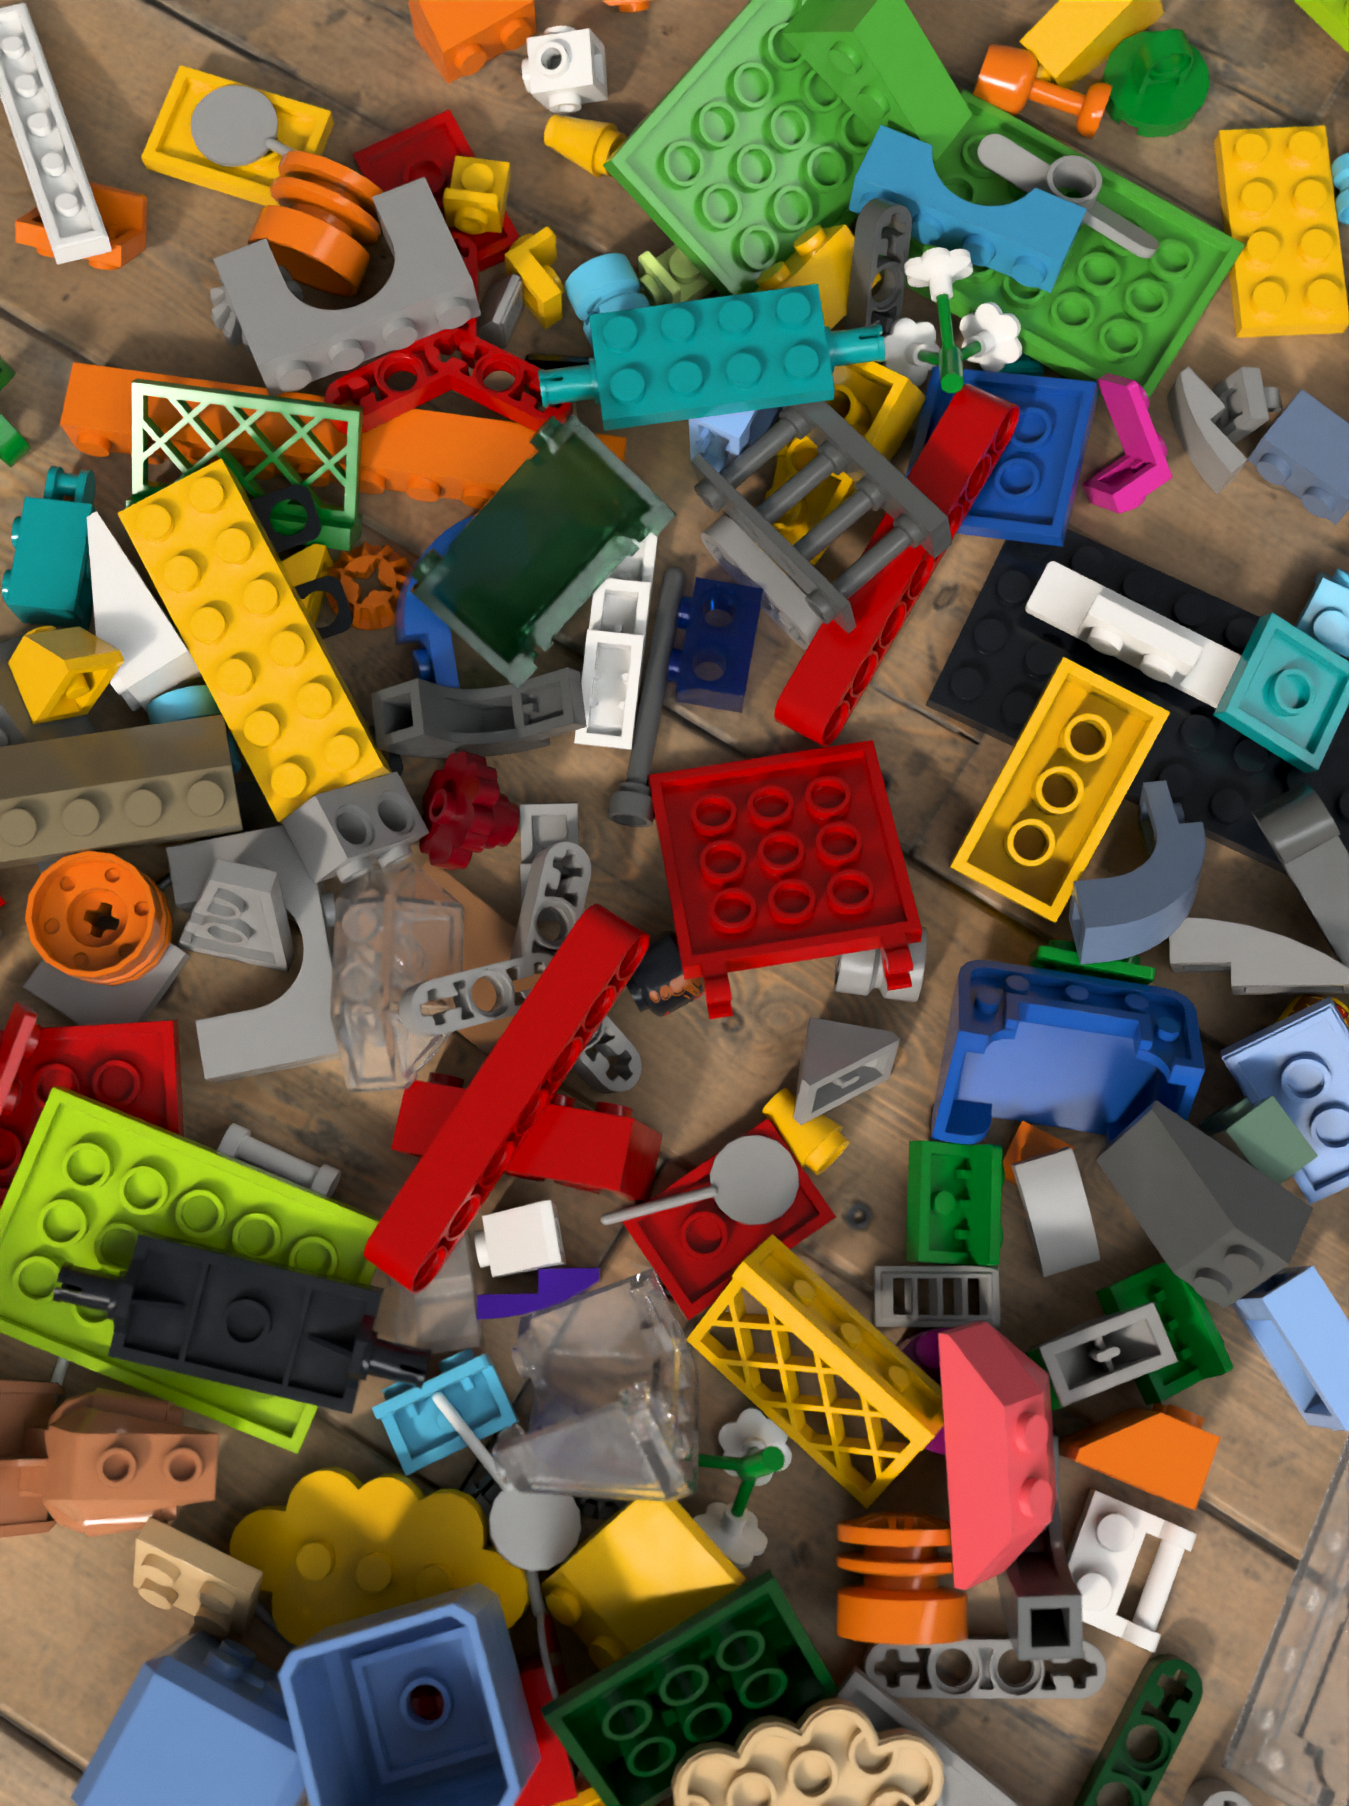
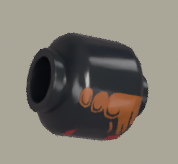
[626,930,704,1017]

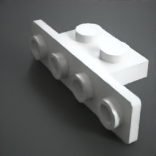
[1025,561,1241,708]

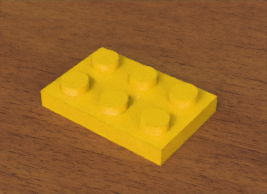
[141,65,334,206]

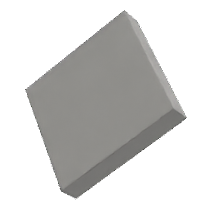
[23,916,191,1025]

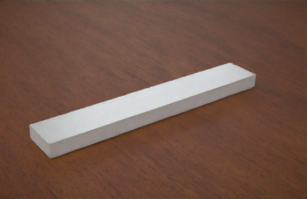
[0,3,112,265]

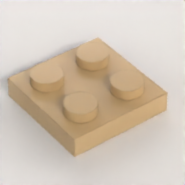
[133,1516,263,1640]

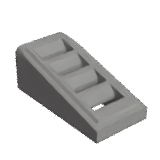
[874,1266,1000,1328]

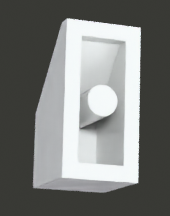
[474,1200,567,1278]

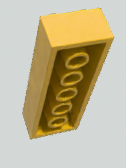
[117,458,392,824]

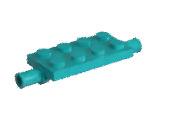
[538,284,885,431]

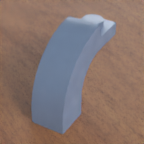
[1069,780,1206,965]

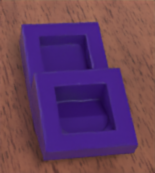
[477,1268,601,1320]

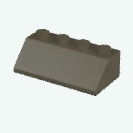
[0,714,243,869]

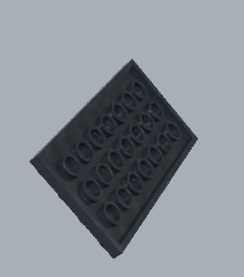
[925,529,1349,875]

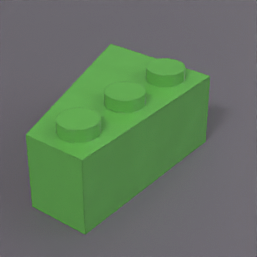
[781,0,973,163]

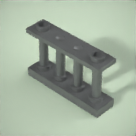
[691,401,952,634]

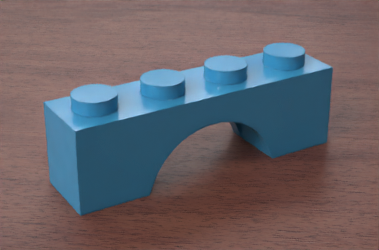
[848,125,1087,293]

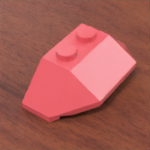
[938,1321,1057,1590]

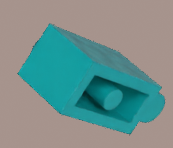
[2,466,107,630]

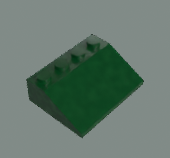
[540,1568,839,1806]

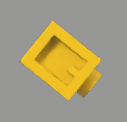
[443,156,511,234]
[505,226,564,330]

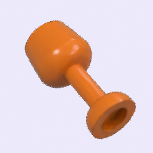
[972,43,1112,140]

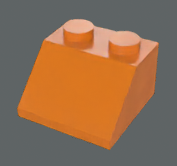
[408,0,537,84]
[1058,1403,1221,1510]

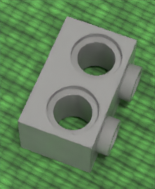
[282,772,429,884]

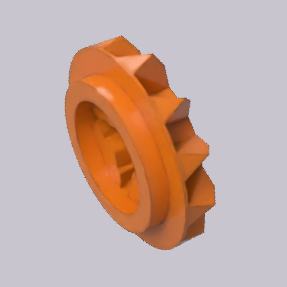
[326,541,411,631]

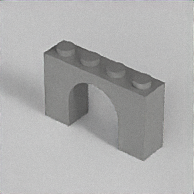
[213,177,481,396]
[166,825,361,1083]

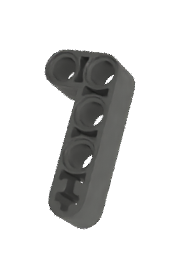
[1252,782,1349,968]

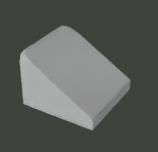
[478,274,525,350]

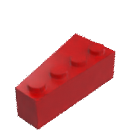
[391,1072,663,1203]

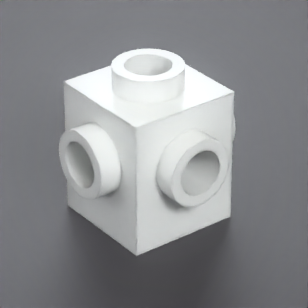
[522,26,608,114]

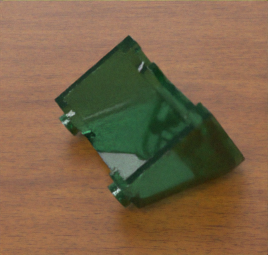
[409,414,677,689]

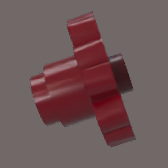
[419,751,519,871]

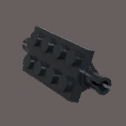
[53,1231,432,1414]

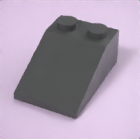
[1096,1100,1313,1309]

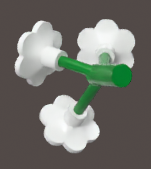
[883,247,1022,394]
[637,1407,792,1569]

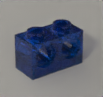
[667,577,763,713]

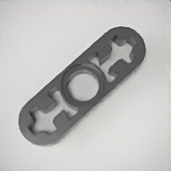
[845,198,912,365]

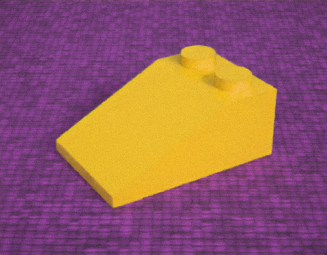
[539,1480,746,1670]

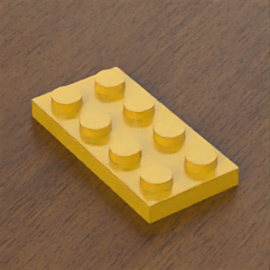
[1214,126,1349,338]

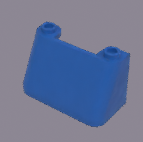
[931,960,1205,1145]

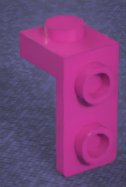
[1082,373,1173,514]

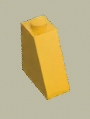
[1020,0,1164,89]

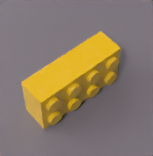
[948,657,1170,923]

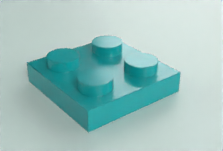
[1213,612,1349,773]

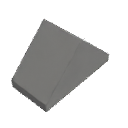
[793,1017,900,1125]
[1037,1302,1178,1407]

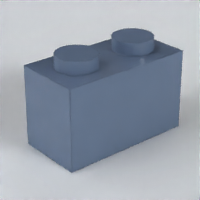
[1248,389,1349,525]

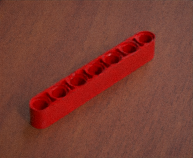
[774,384,1020,747]
[364,903,650,1294]

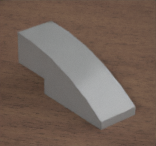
[1169,918,1349,995]

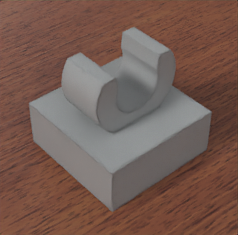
[1212,367,1283,443]

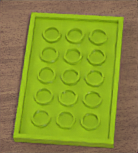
[0,1085,382,1454]

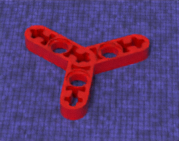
[324,231,573,435]

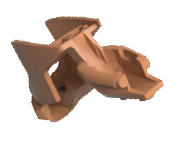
[0,1377,219,1538]

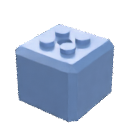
[278,1582,541,1806]
[71,1630,308,1806]

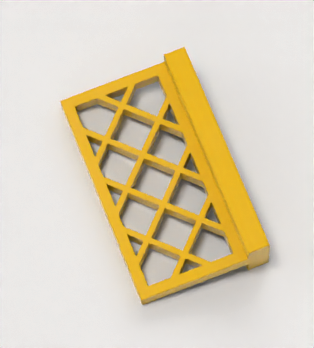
[686,1234,944,1509]

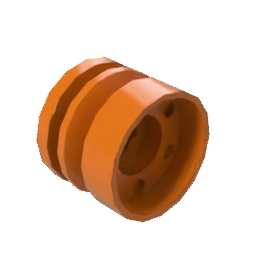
[248,151,384,297]
[25,851,174,986]
[835,1511,968,1645]

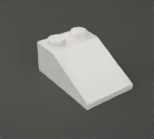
[87,511,206,712]

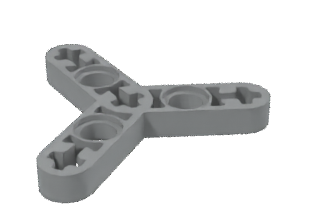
[399,841,642,1094]

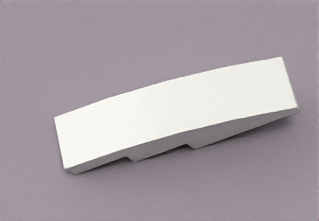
[574,525,658,750]

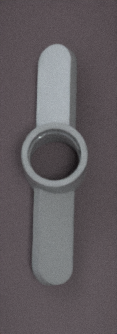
[978,134,1159,259]

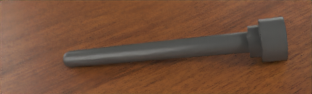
[607,566,686,828]

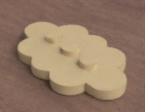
[671,1698,945,1806]

